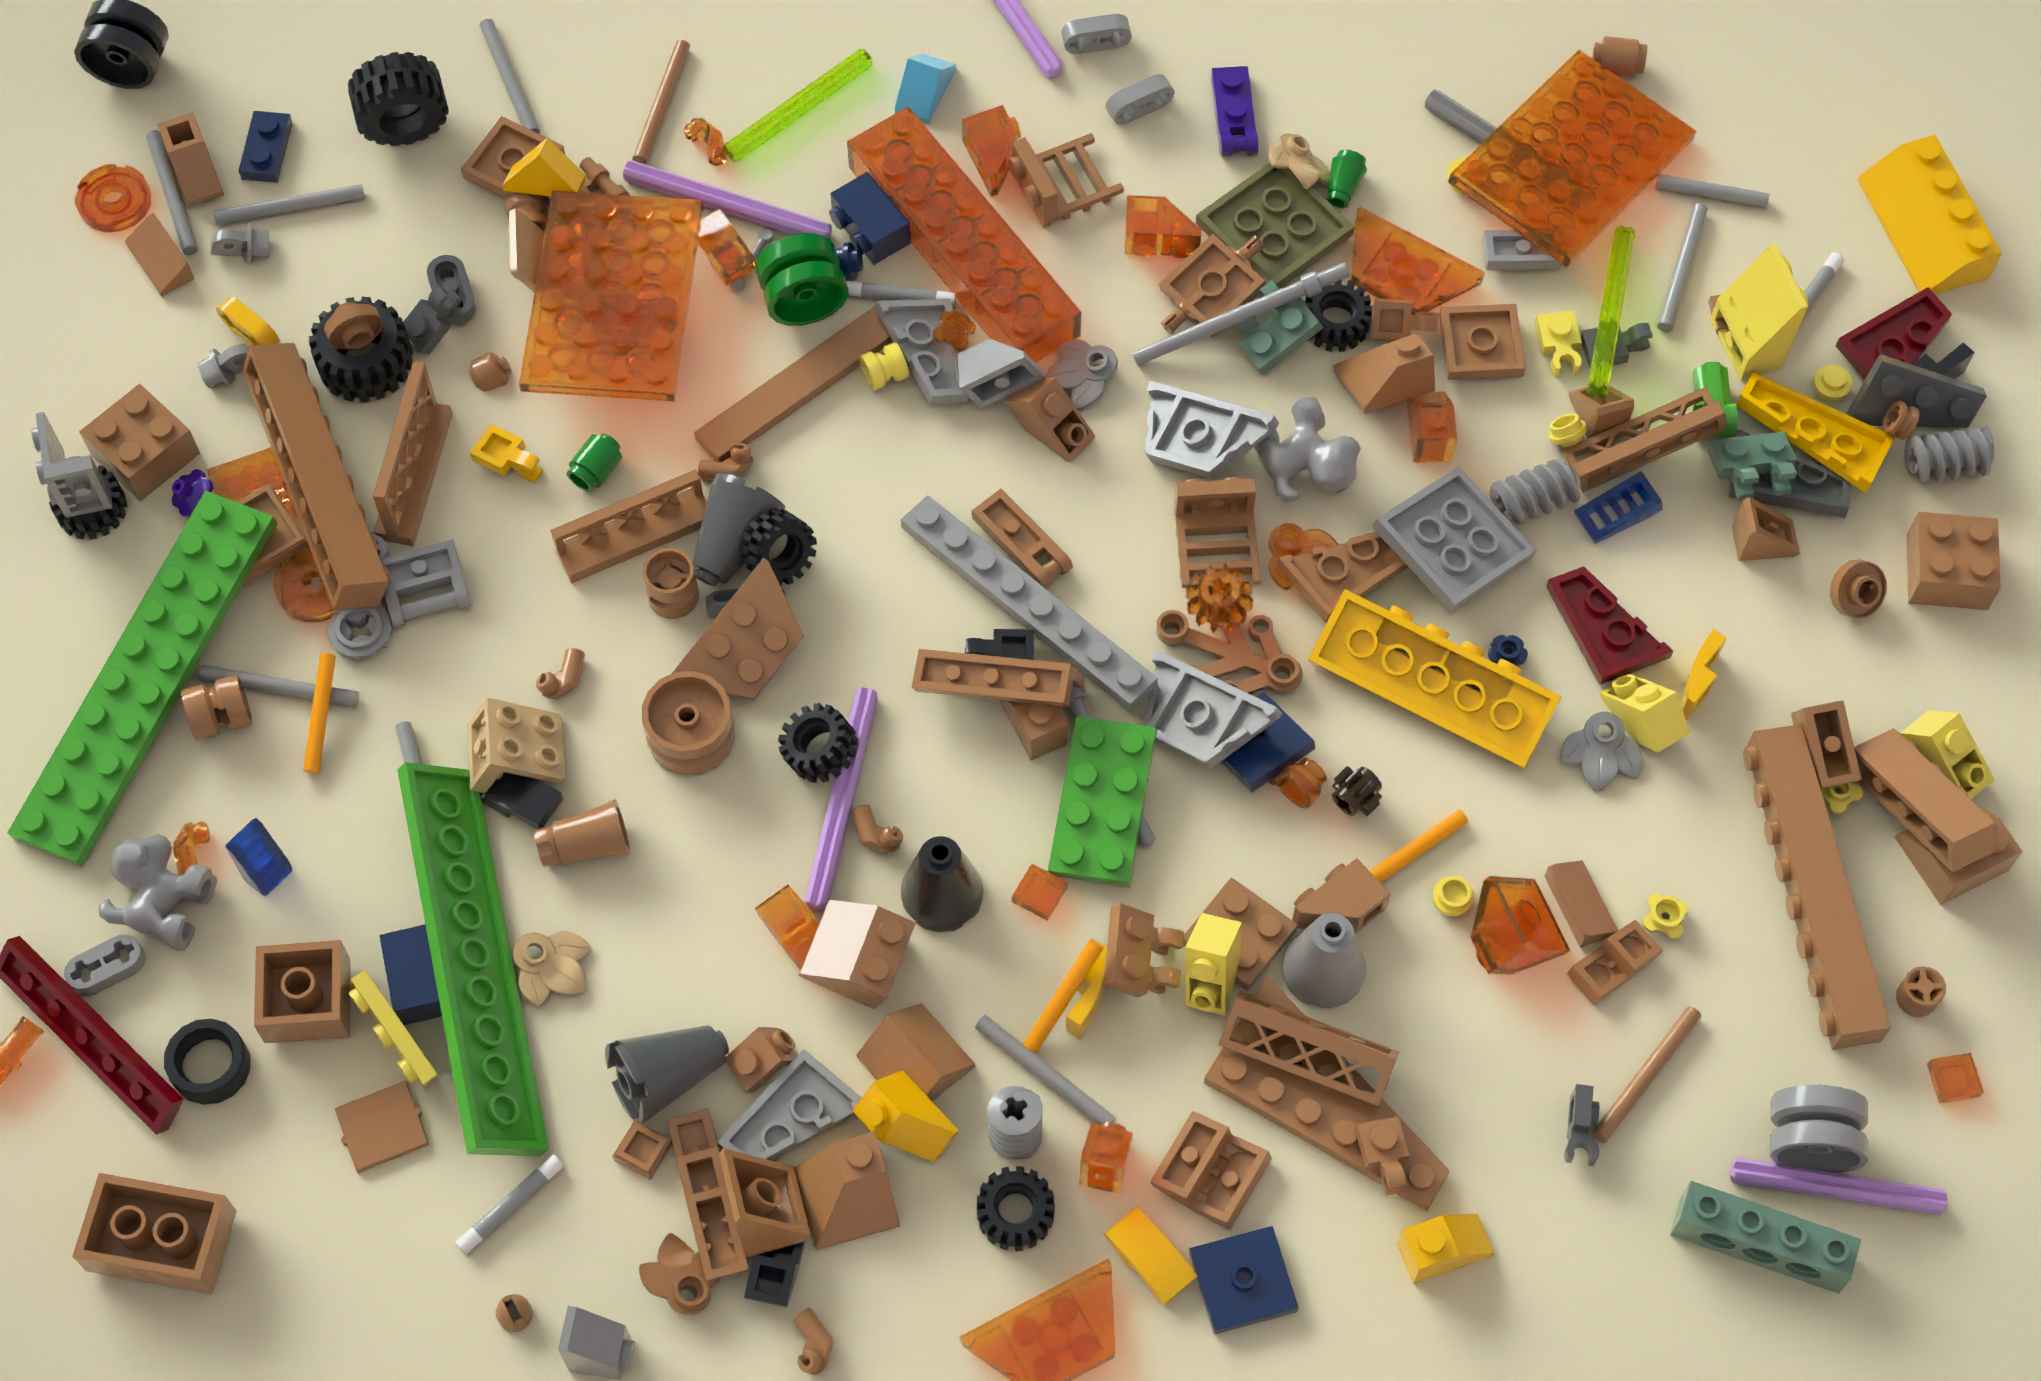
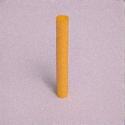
[303,653,336,774]
[1370,809,1468,883]
[1023,938,1104,1053]

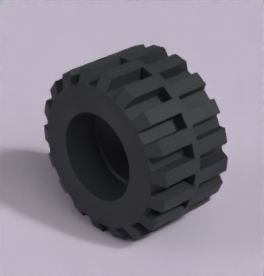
[348,52,449,146]
[309,296,413,402]

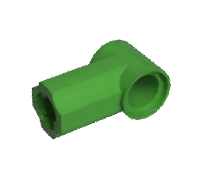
[1692,362,1738,437]

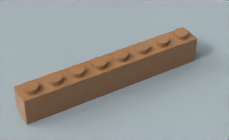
[242,343,390,611]
[1743,724,1891,1050]

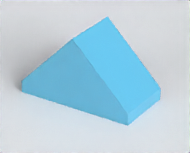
[895,53,956,124]

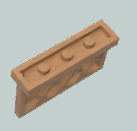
[373,361,453,546]

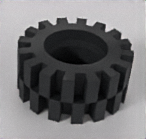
[1305,280,1373,352]
[48,465,127,540]
[739,508,817,586]
[778,703,858,783]
[977,1166,1055,1251]

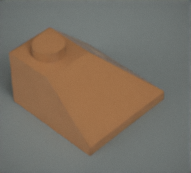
[1333,333,1435,414]
[794,1131,900,1250]

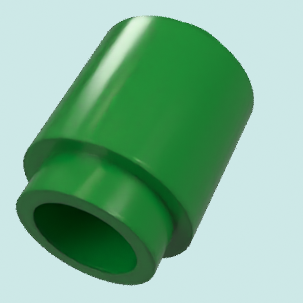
[566,434,622,492]

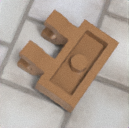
[1103,903,1184,997]

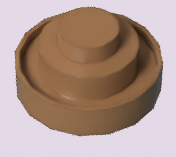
[324,302,383,350]
[1830,559,1887,619]

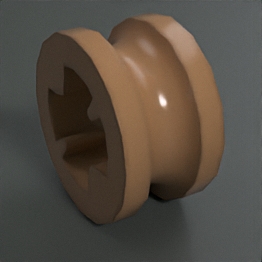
[1882,400,1920,440]

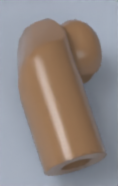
[536,648,585,699]
[793,1308,833,1375]

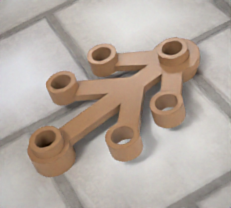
[1156,600,1303,694]

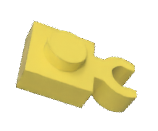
[1535,311,1582,377]

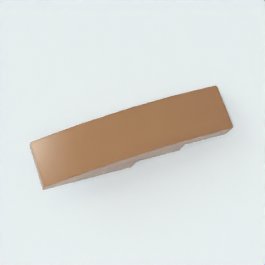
[667,1108,749,1282]

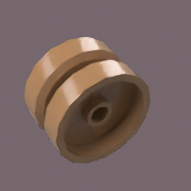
[642,671,735,775]

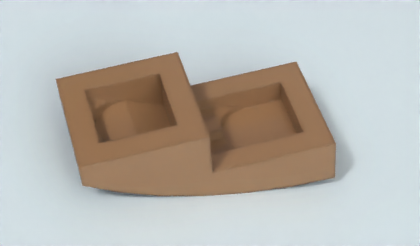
[1567,920,1663,1005]

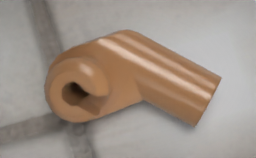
[698,443,753,480]
[851,805,903,854]

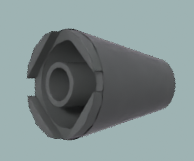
[692,472,785,587]
[605,1025,729,1123]

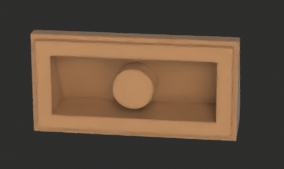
[125,213,194,296]
[1544,860,1618,948]

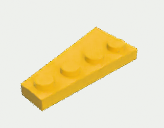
[1736,372,1895,494]

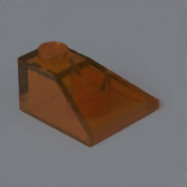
[1471,876,1571,975]

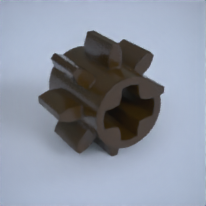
[1332,766,1382,817]

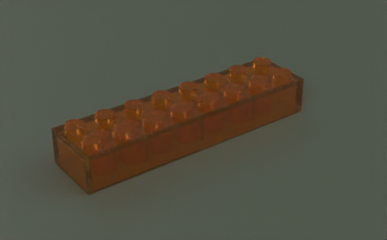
[847,106,1081,363]

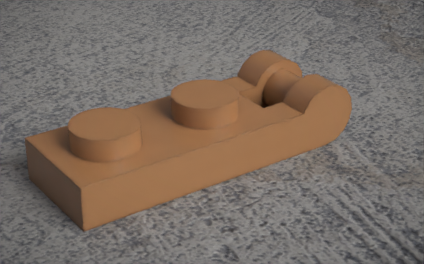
[971,489,1073,589]

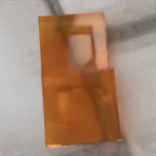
[688,209,756,286]
[755,884,819,970]

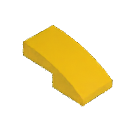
[1681,629,1727,720]
[1066,943,1107,1040]
[1103,1207,1197,1304]

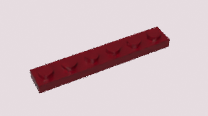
[0,936,184,1135]

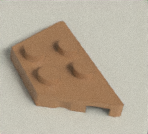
[672,558,804,700]

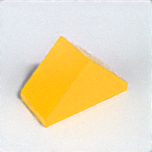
[503,138,585,199]

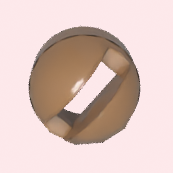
[496,1294,533,1332]

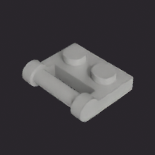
[380,540,471,627]

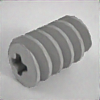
[1904,426,1994,483]
[1490,458,1580,525]
[988,1086,1043,1159]

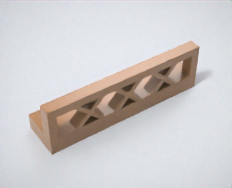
[1563,387,1726,493]
[550,469,707,584]
[912,649,1085,707]
[1218,991,1399,1106]

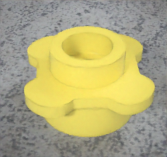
[1820,782,1863,814]
[1642,894,1689,939]

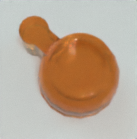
[1268,758,1327,809]

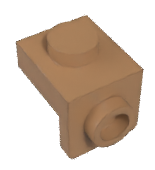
[725,1027,798,1092]

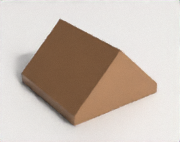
[856,1003,975,1101]
[719,1148,811,1258]

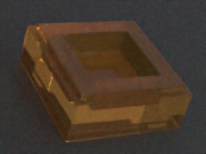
[1012,864,1068,921]
[1927,1052,1984,1104]

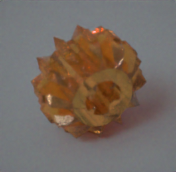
[1186,564,1253,633]

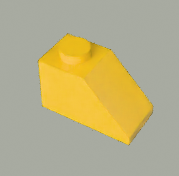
[852,1070,959,1162]
[1397,1214,1494,1284]

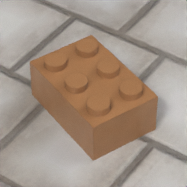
[72,1173,237,1294]

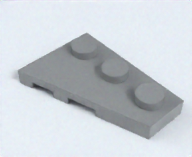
[717,1049,862,1161]

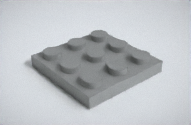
[1372,466,1537,613]

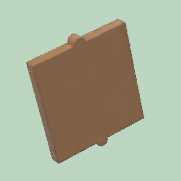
[334,1081,429,1173]

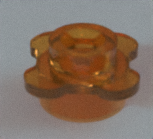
[932,311,976,351]

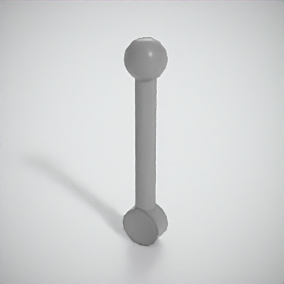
[729,228,773,291]

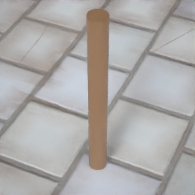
[632,40,690,164]
[1592,1006,1701,1143]

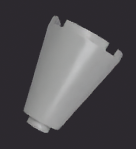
[1283,913,1366,1008]

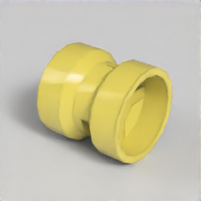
[859,342,909,391]

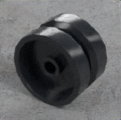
[74,0,169,89]

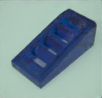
[1574,471,1663,544]
[225,818,292,896]

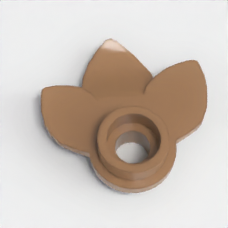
[639,1233,721,1316]

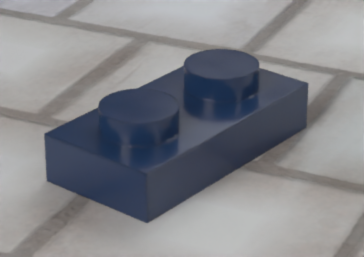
[238,111,293,183]

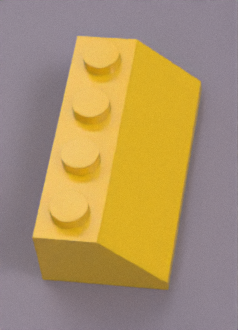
[1857,135,2002,294]

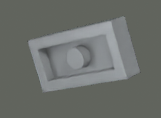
[1482,230,1563,270]

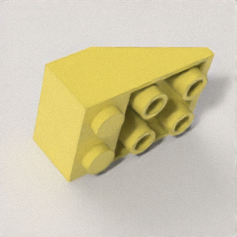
[1710,244,1808,380]

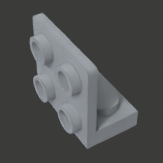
[31,412,113,518]

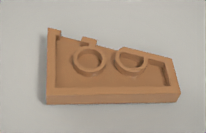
[1276,531,1408,622]

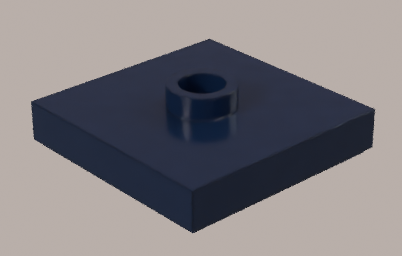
[1221,692,1315,793]
[1189,1226,1299,1335]

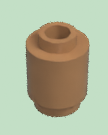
[1592,36,1647,77]

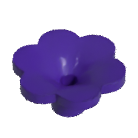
[171,469,213,517]

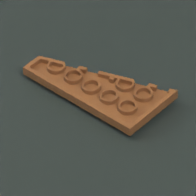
[1204,976,1450,1211]

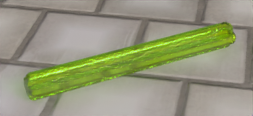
[724,48,873,162]

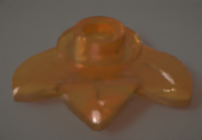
[1268,523,1339,590]

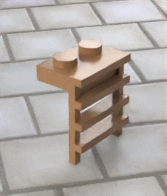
[1008,133,1124,228]
[1174,476,1261,588]

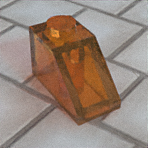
[962,105,1021,197]
[1407,391,1457,463]
[1079,1122,1133,1194]

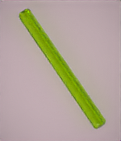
[1587,226,1635,398]

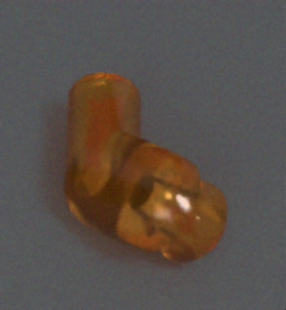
[684,118,727,166]
[173,821,210,875]

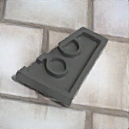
[1846,354,1987,428]
[1728,429,1851,518]

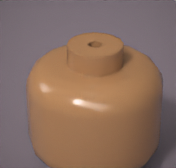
[469,352,511,391]

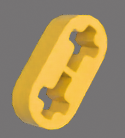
[216,296,280,345]

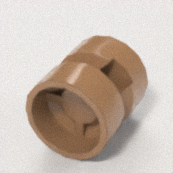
[642,548,699,619]
[181,674,253,740]

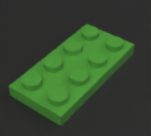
[1048,716,1157,887]

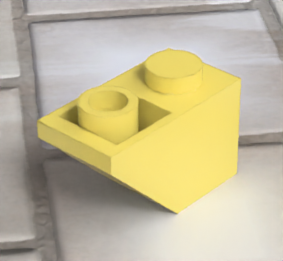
[1599,674,1690,753]
[1900,710,1995,799]
[1185,913,1242,1016]

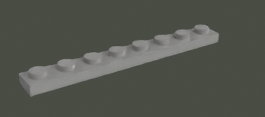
[901,495,1158,712]

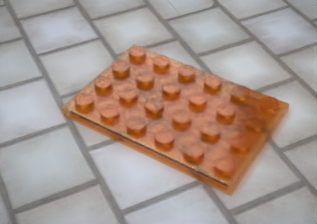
[1448,50,1697,267]
[519,191,703,402]

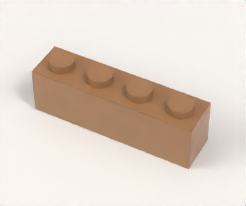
[1854,728,1997,872]

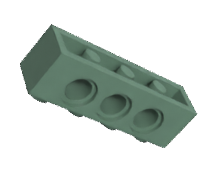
[1670,1181,1861,1294]

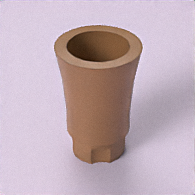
[534,799,630,867]

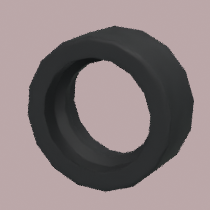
[164,1018,250,1105]

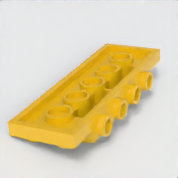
[1308,589,1562,769]

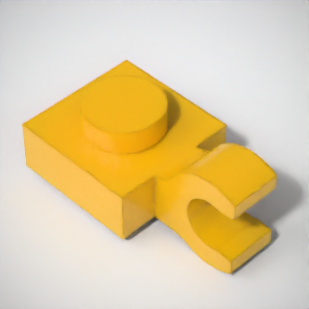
[470,424,543,483]

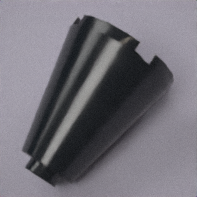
[901,836,983,932]

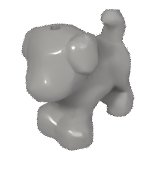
[1254,397,1361,502]
[99,834,217,950]

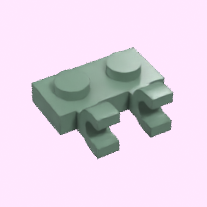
[1238,280,1324,375]
[1707,431,1797,501]

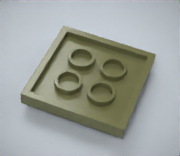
[1195,163,1355,288]

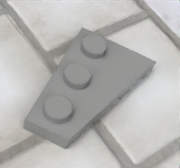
[874,299,969,404]

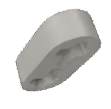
[1061,14,1132,54]
[1105,74,1175,125]
[64,935,146,996]

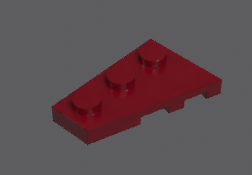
[1836,287,1952,380]
[1546,566,1673,685]

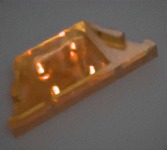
[1351,207,1485,312]
[959,1258,1115,1381]

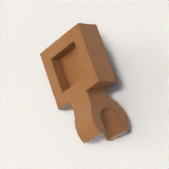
[1371,298,1438,340]
[1355,1116,1410,1196]

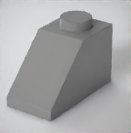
[957,338,1045,409]
[558,1306,635,1380]

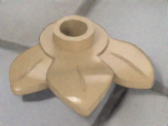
[1268,133,1330,189]
[512,931,591,1007]

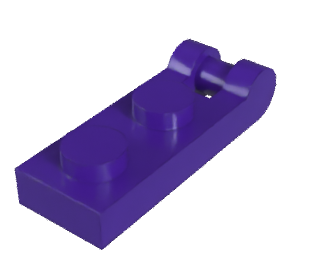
[1211,66,1258,156]

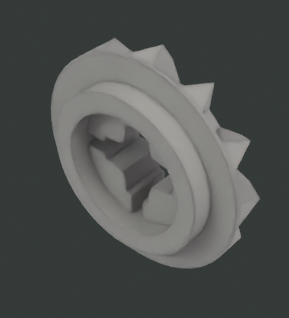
[327,605,392,661]

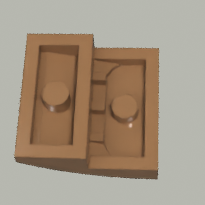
[1150,1111,1272,1230]

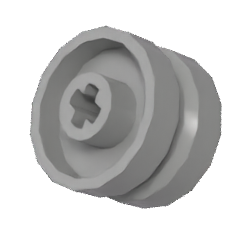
[1770,1085,1868,1173]

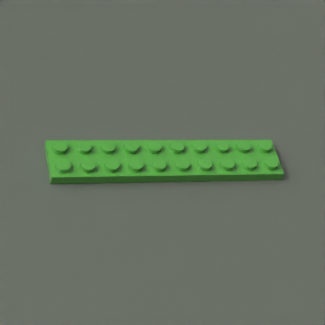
[7,490,278,867]
[397,762,549,1156]

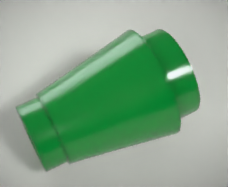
[1327,150,1367,208]

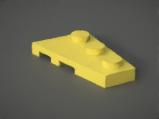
[348,969,438,1087]

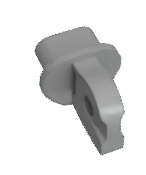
[210,224,269,262]
[197,344,249,388]

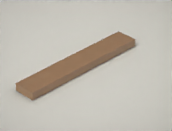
[694,306,893,462]

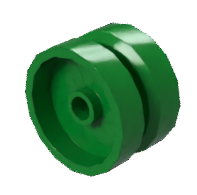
[755,233,849,326]

